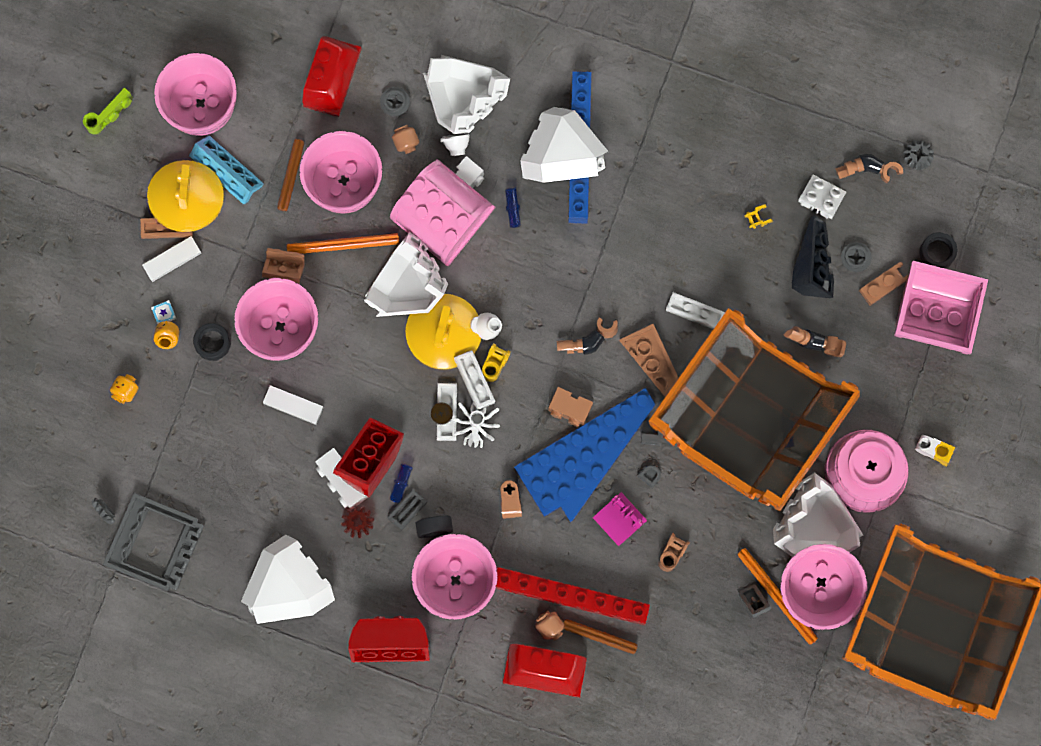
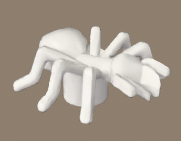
[453,402,500,448]

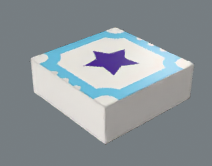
[151,300,177,324]

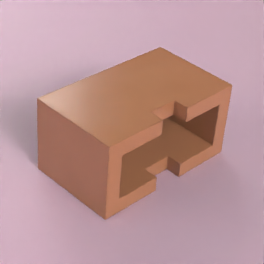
[548,387,593,427]

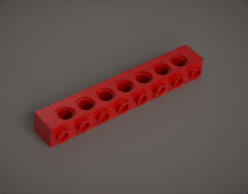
[495,567,650,626]

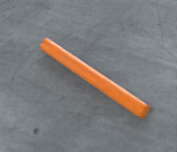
[286,233,399,254]
[738,548,818,645]

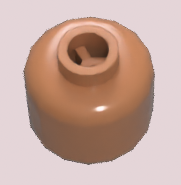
[392,125,420,154]
[535,611,564,641]

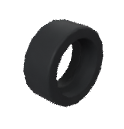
[919,232,958,269]
[193,323,231,361]
[415,515,454,538]

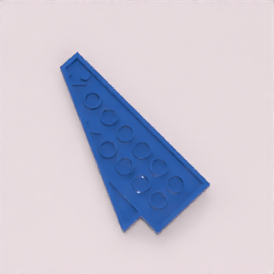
[514,388,655,522]

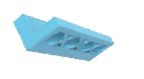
[189,136,264,204]

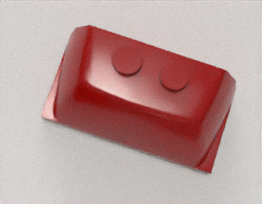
[303,35,362,117]
[333,418,404,498]
[348,616,430,662]
[503,644,587,698]

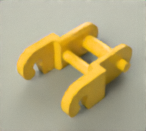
[744,204,773,229]

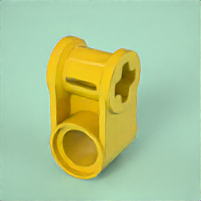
[482,343,511,382]

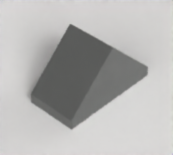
[738,584,771,620]

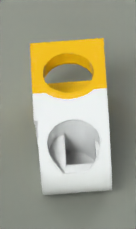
[915,435,955,467]

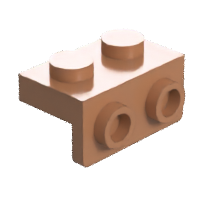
[262,248,304,284]

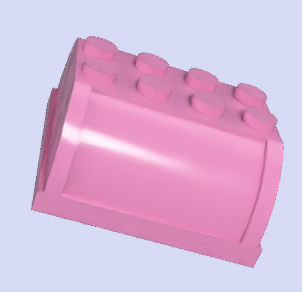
[390,159,496,266]
[894,261,988,355]

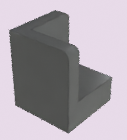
[641,420,663,446]

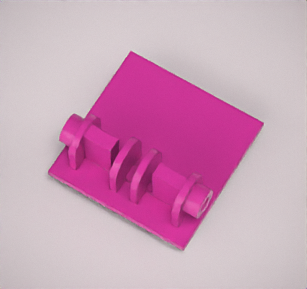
[593,492,647,546]

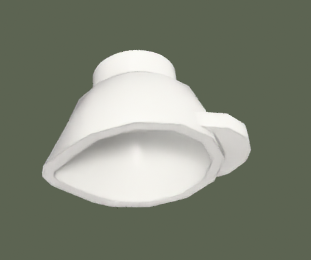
[440,134,469,156]
[470,313,502,340]

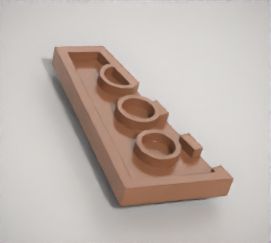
[619,324,684,398]

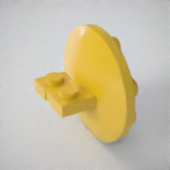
[147,160,224,232]
[405,294,481,370]

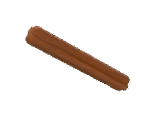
[277,139,304,211]
[564,619,638,654]

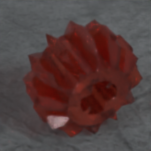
[341,505,374,539]

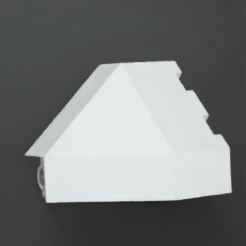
[423,55,510,134]
[520,107,608,182]
[364,232,448,317]
[773,473,863,557]
[241,535,335,624]

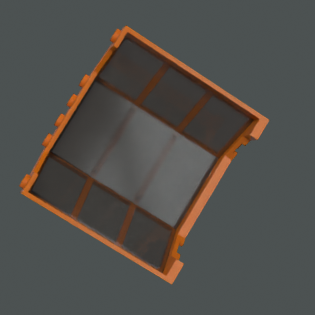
[649,308,860,511]
[842,523,1041,720]

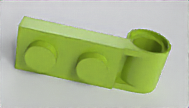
[83,88,133,134]

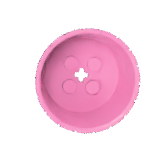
[154,53,237,136]
[300,131,382,213]
[235,278,318,361]
[825,430,908,513]
[412,534,497,619]
[781,544,867,630]

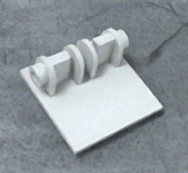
[798,175,846,219]

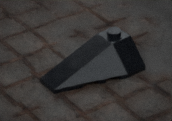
[791,215,834,298]

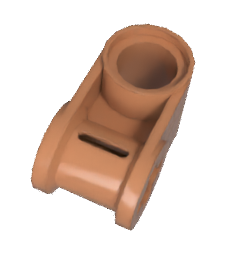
[501,480,522,519]
[659,533,690,572]

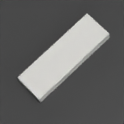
[142,236,202,282]
[666,292,725,329]
[454,350,495,410]
[437,383,457,441]
[263,385,324,425]

